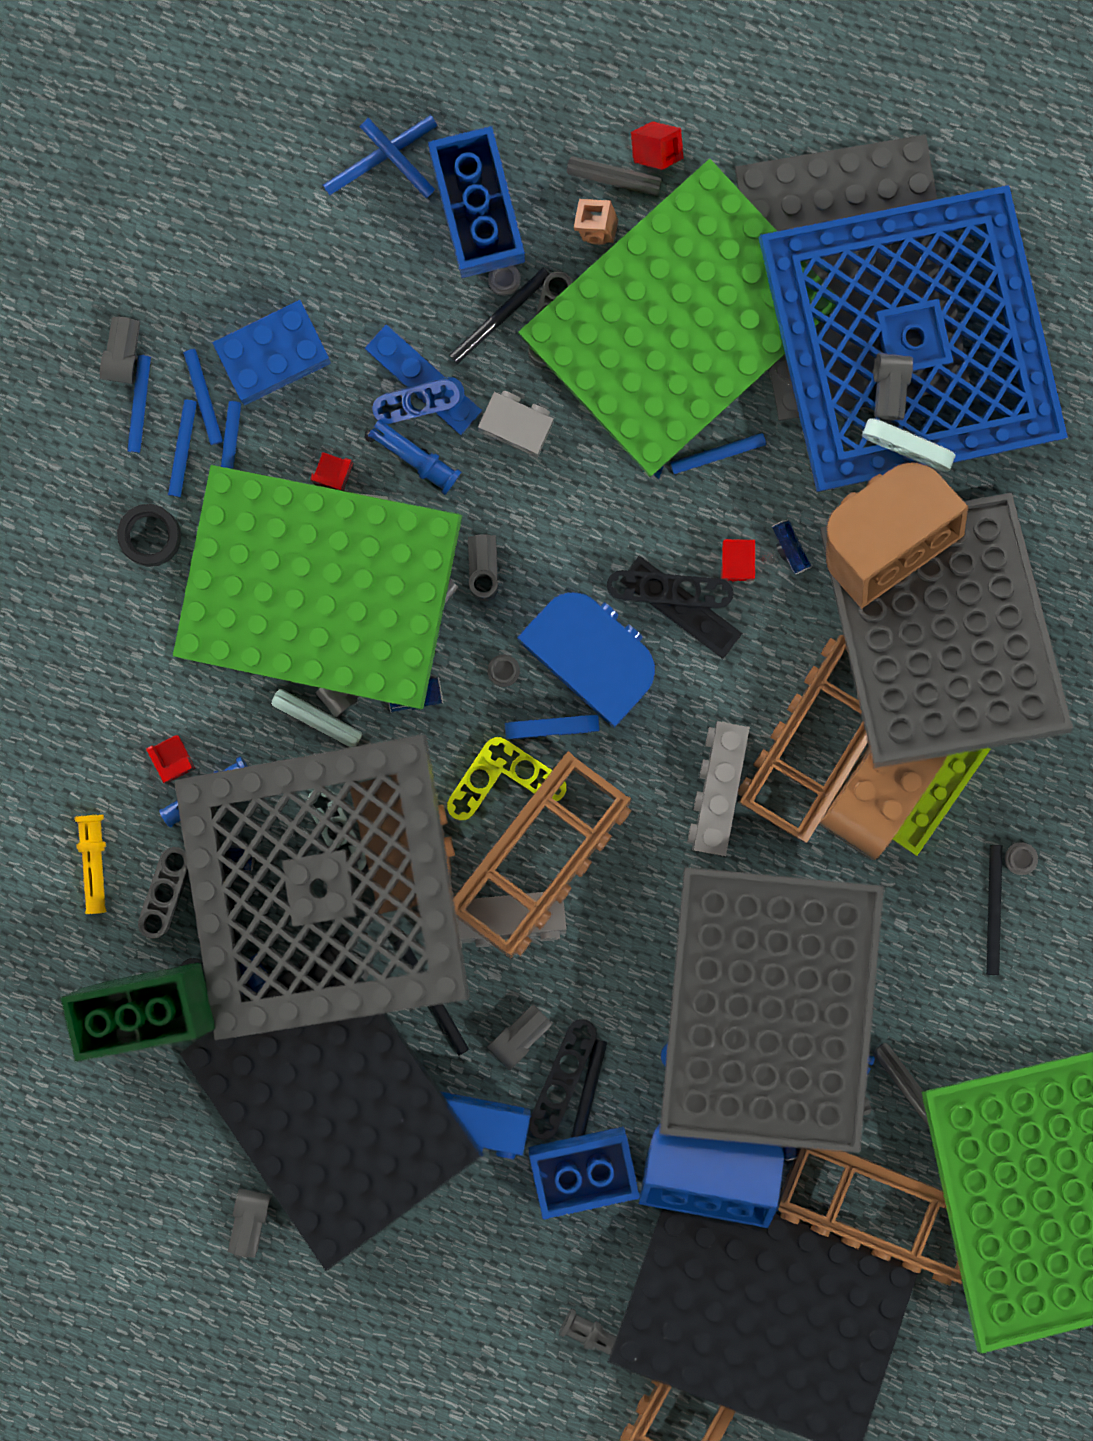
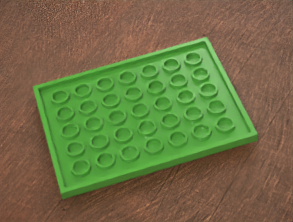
[518,158,836,477]
[173,465,462,709]
[922,1051,1093,1353]

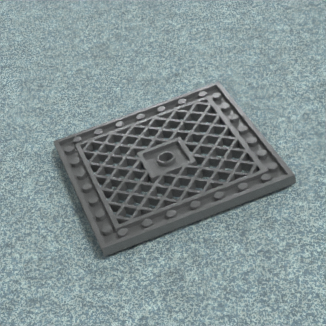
[174,734,470,1040]

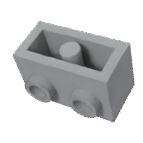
[478,390,554,458]

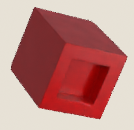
[631,122,684,170]
[310,452,353,491]
[721,539,755,581]
[146,735,196,783]

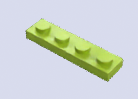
[892,748,991,856]

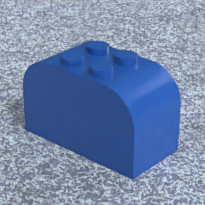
[428,126,525,278]
[517,593,655,729]
[639,1124,784,1228]

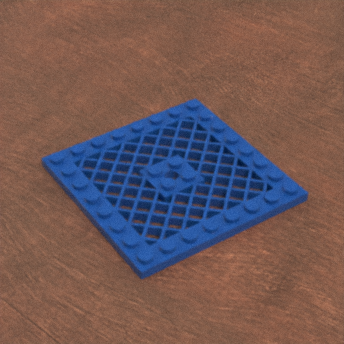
[759,185,1068,492]

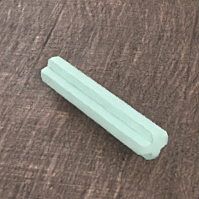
[271,689,362,748]

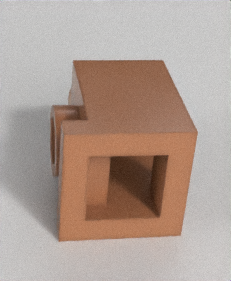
[573,199,618,245]

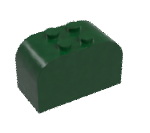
[60,963,216,1062]

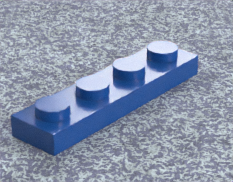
[365,325,482,436]

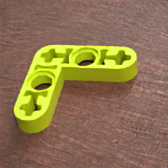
[447,737,566,820]

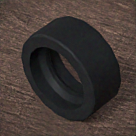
[117,504,181,567]

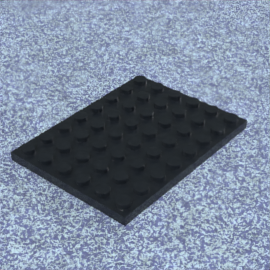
[180,943,484,1271]
[607,1208,918,1441]

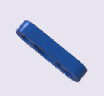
[372,377,464,424]
[504,715,600,740]

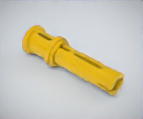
[74,814,107,914]

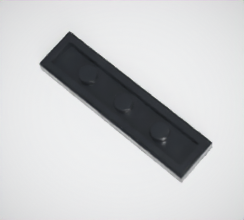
[620,555,743,660]

